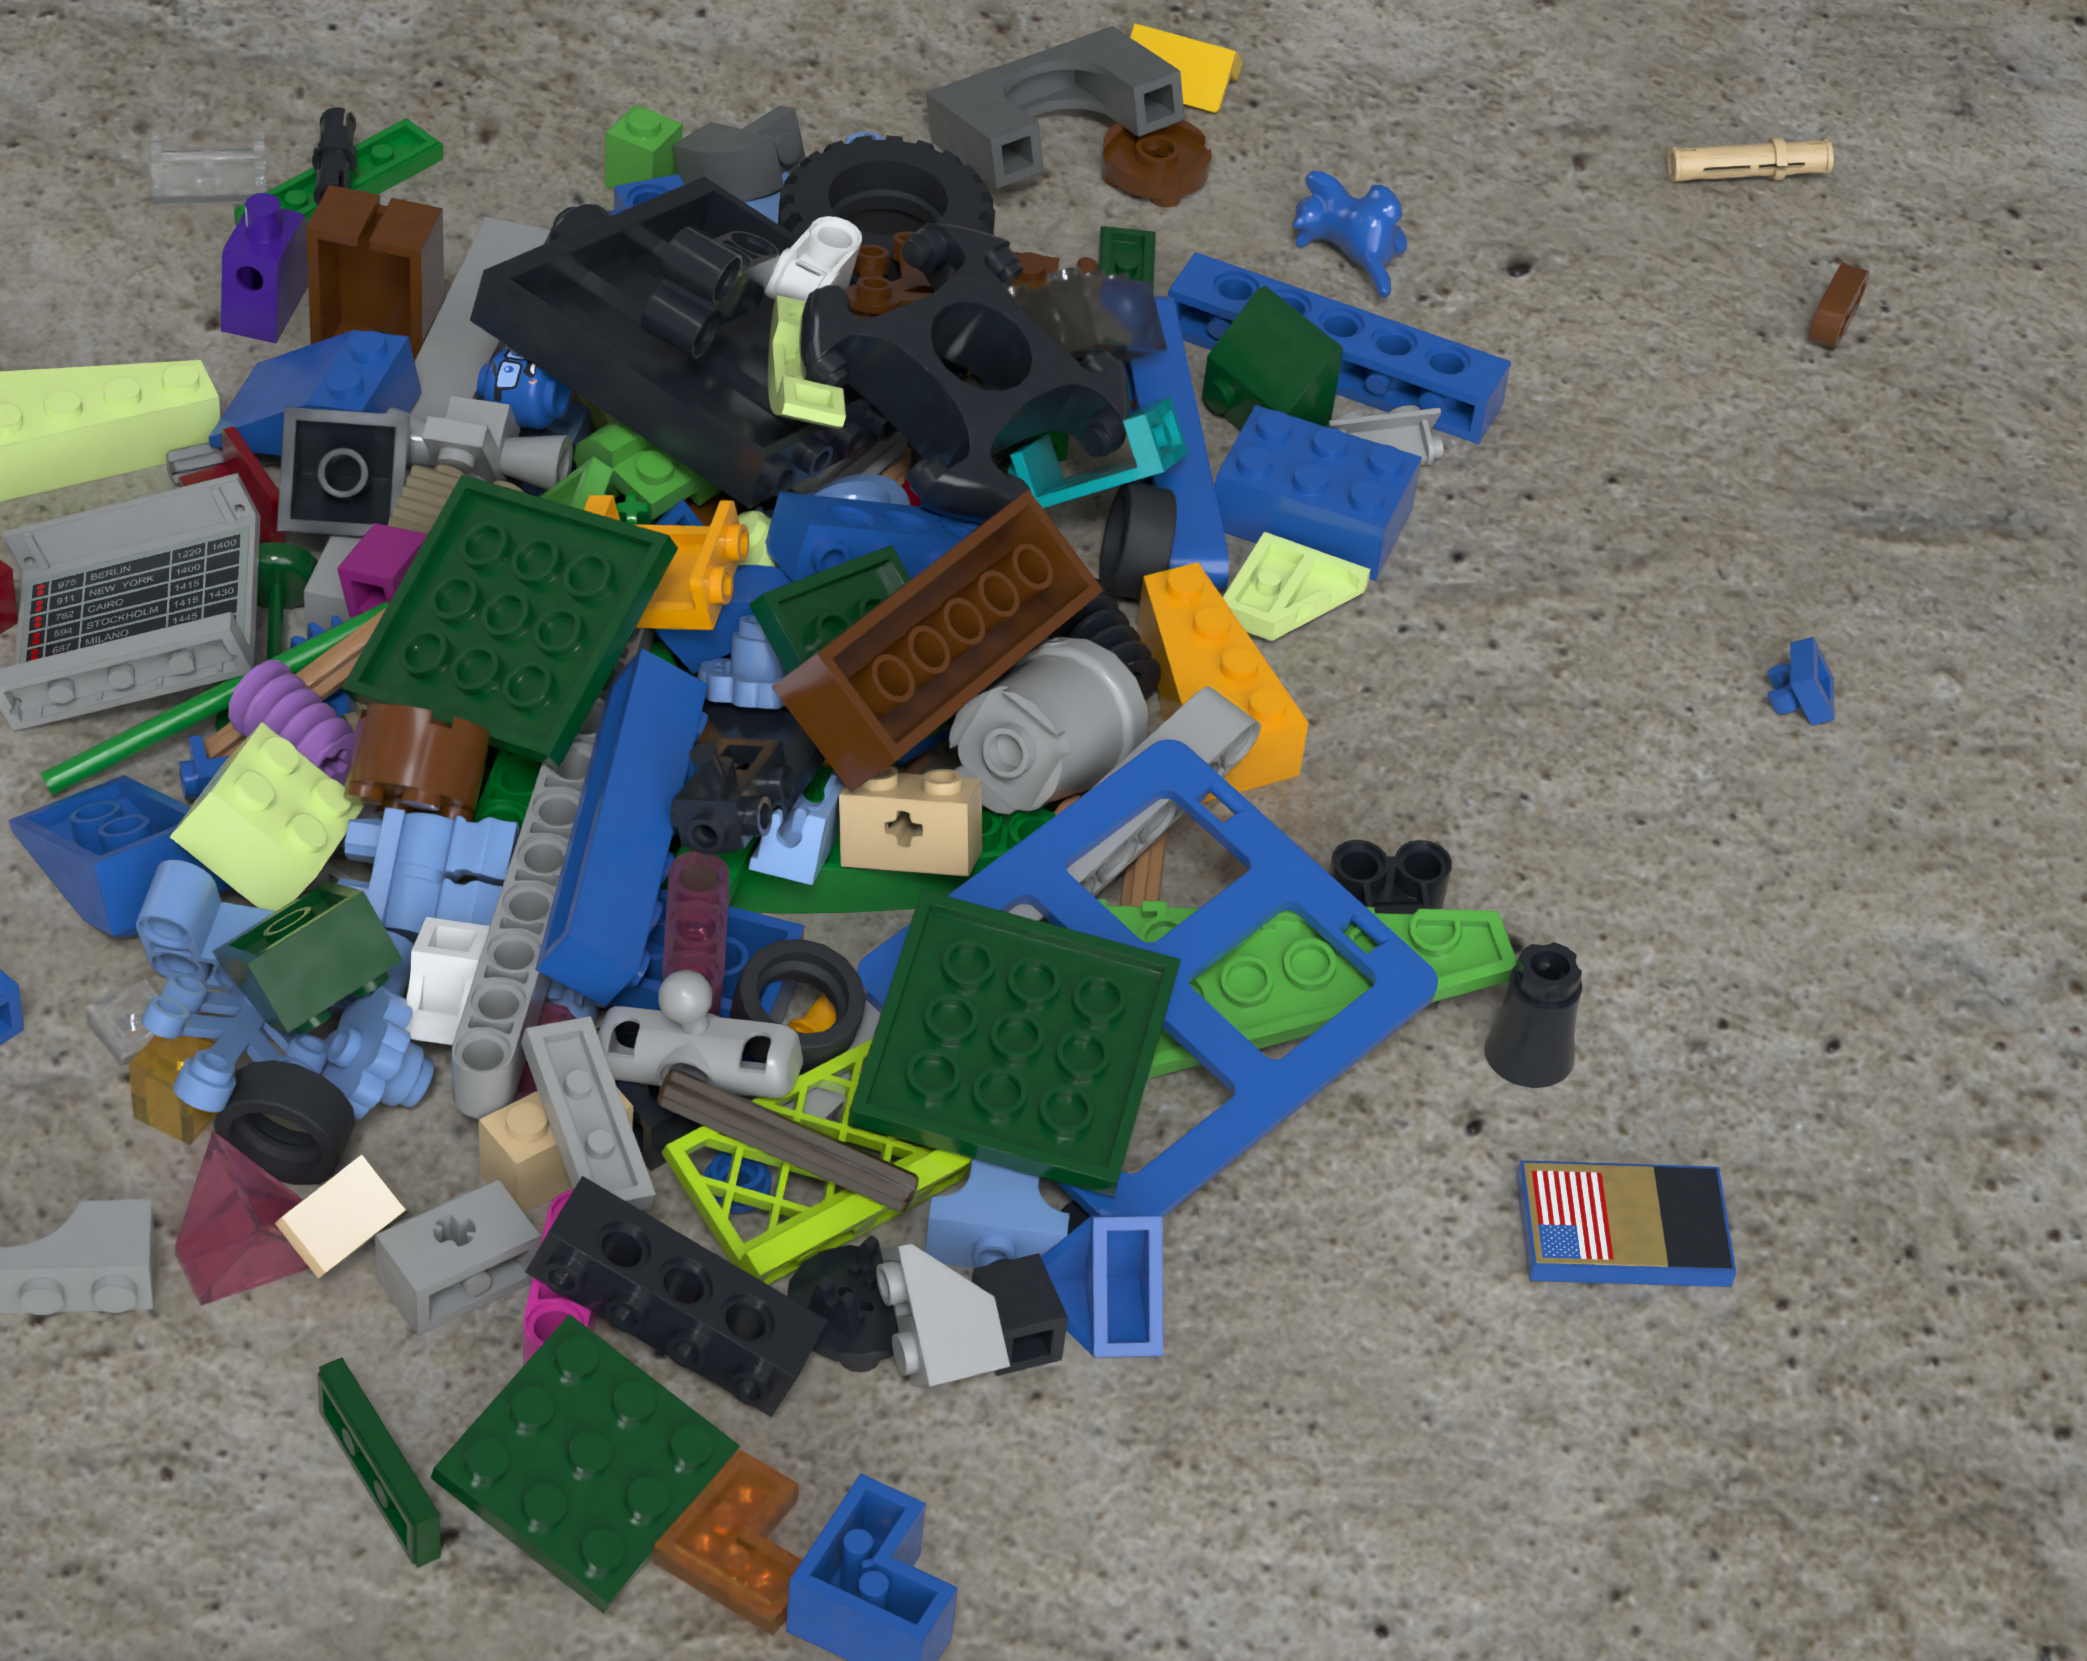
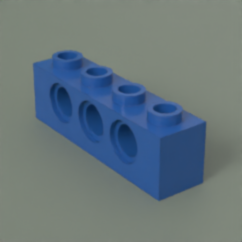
[765,492,981,581]

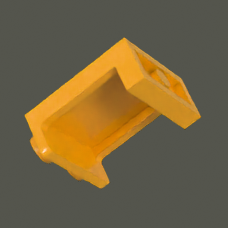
[583,495,749,630]

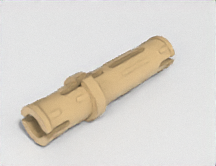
[1667,137,1834,182]

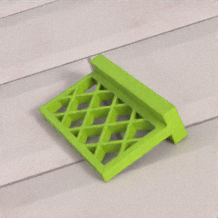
[662,1038,973,1286]

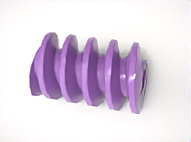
[228,660,355,786]

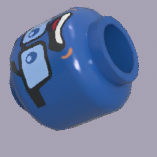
[477,346,572,430]

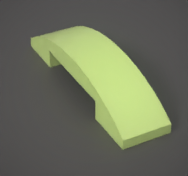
[768,295,846,429]

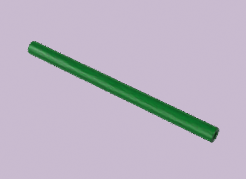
[40,601,388,796]

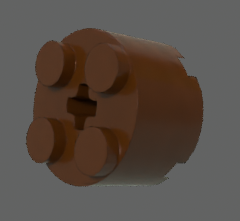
[343,704,491,822]

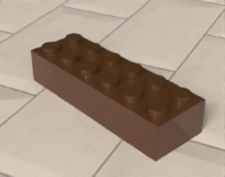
[772,489,1104,792]

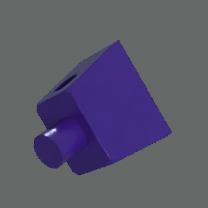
[221,193,308,343]

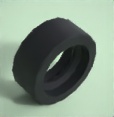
[1099,481,1177,600]
[730,939,866,1074]
[213,1060,355,1185]

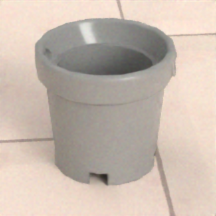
[949,637,1149,814]

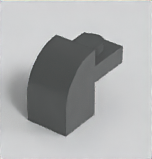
[672,106,806,201]

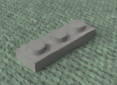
[521,1016,656,1210]

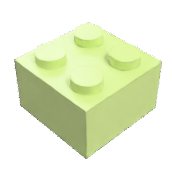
[170,722,365,911]

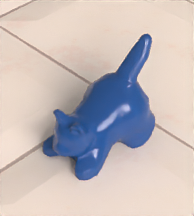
[1293,170,1407,298]

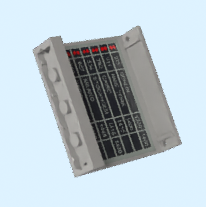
[0,473,261,731]

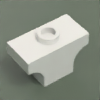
[405,917,490,1045]

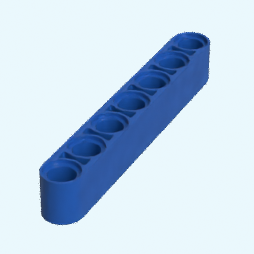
[1112,296,1229,591]

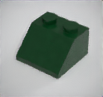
[1201,286,1343,432]
[212,881,403,1034]

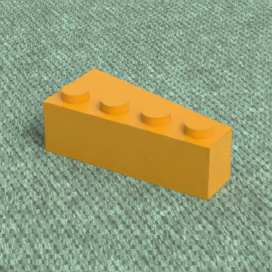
[1137,562,1309,803]

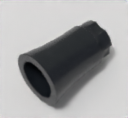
[1484,942,1582,1088]

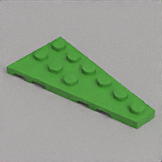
[1097,899,1517,1079]

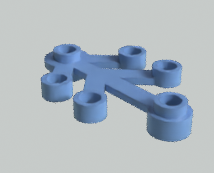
[141,973,329,1112]

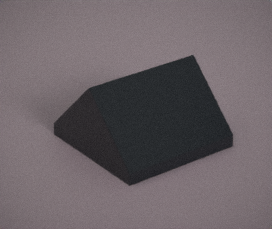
[277,407,411,537]

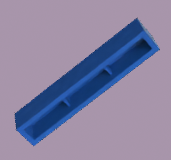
[535,648,708,1006]

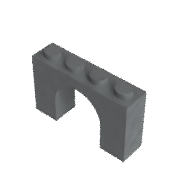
[926,26,1185,189]

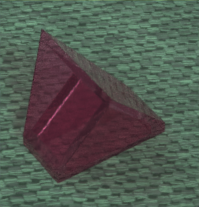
[175,1131,310,1306]

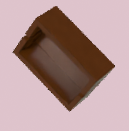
[306,185,444,362]

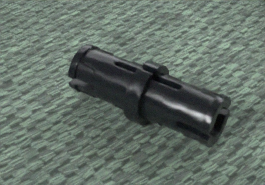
[312,107,358,205]

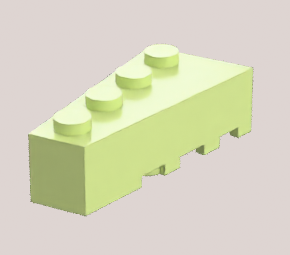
[0,360,221,502]

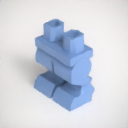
[336,807,521,944]

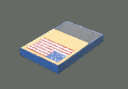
[1516,1160,1736,1287]

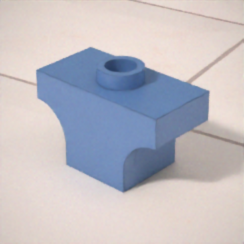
[925,1159,1070,1268]

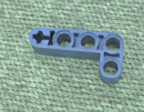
[136,860,414,1012]

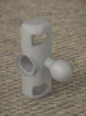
[598,969,803,1099]

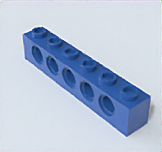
[1168,252,1511,444]

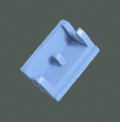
[749,770,845,885]

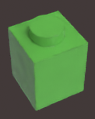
[605,105,683,190]

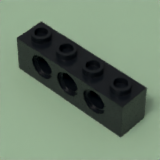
[525,1176,828,1417]

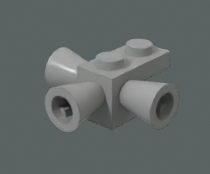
[386,395,573,491]

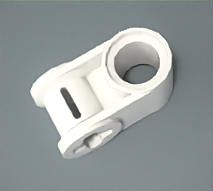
[765,216,862,301]

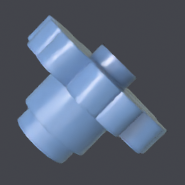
[698,615,787,710]
[320,987,434,1120]

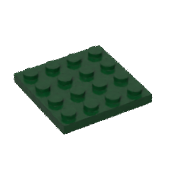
[341,474,678,768]
[848,889,1181,1197]

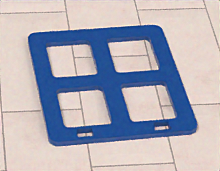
[857,739,1438,1217]

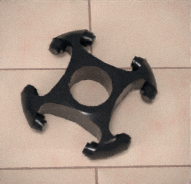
[799,223,1130,523]

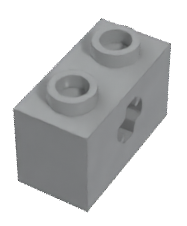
[375,1179,541,1336]

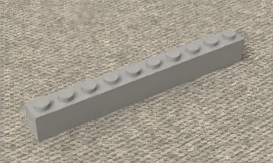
[304,217,551,636]

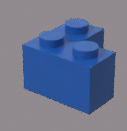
[786,1473,958,1661]

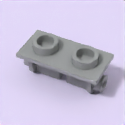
[1326,405,1443,466]

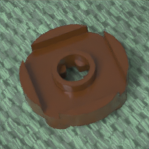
[1102,120,1212,207]

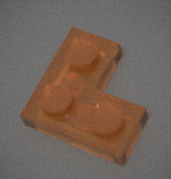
[653,1449,802,1635]

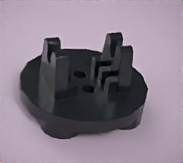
[787,1235,899,1373]

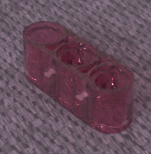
[660,851,730,1017]

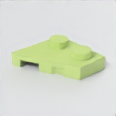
[1223,532,1371,641]

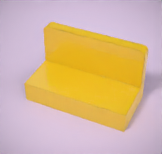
[1130,23,1243,114]

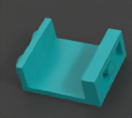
[1008,396,1188,508]

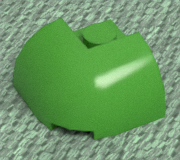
[574,419,722,520]

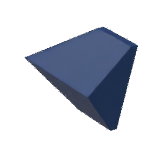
[1041,1215,1163,1358]

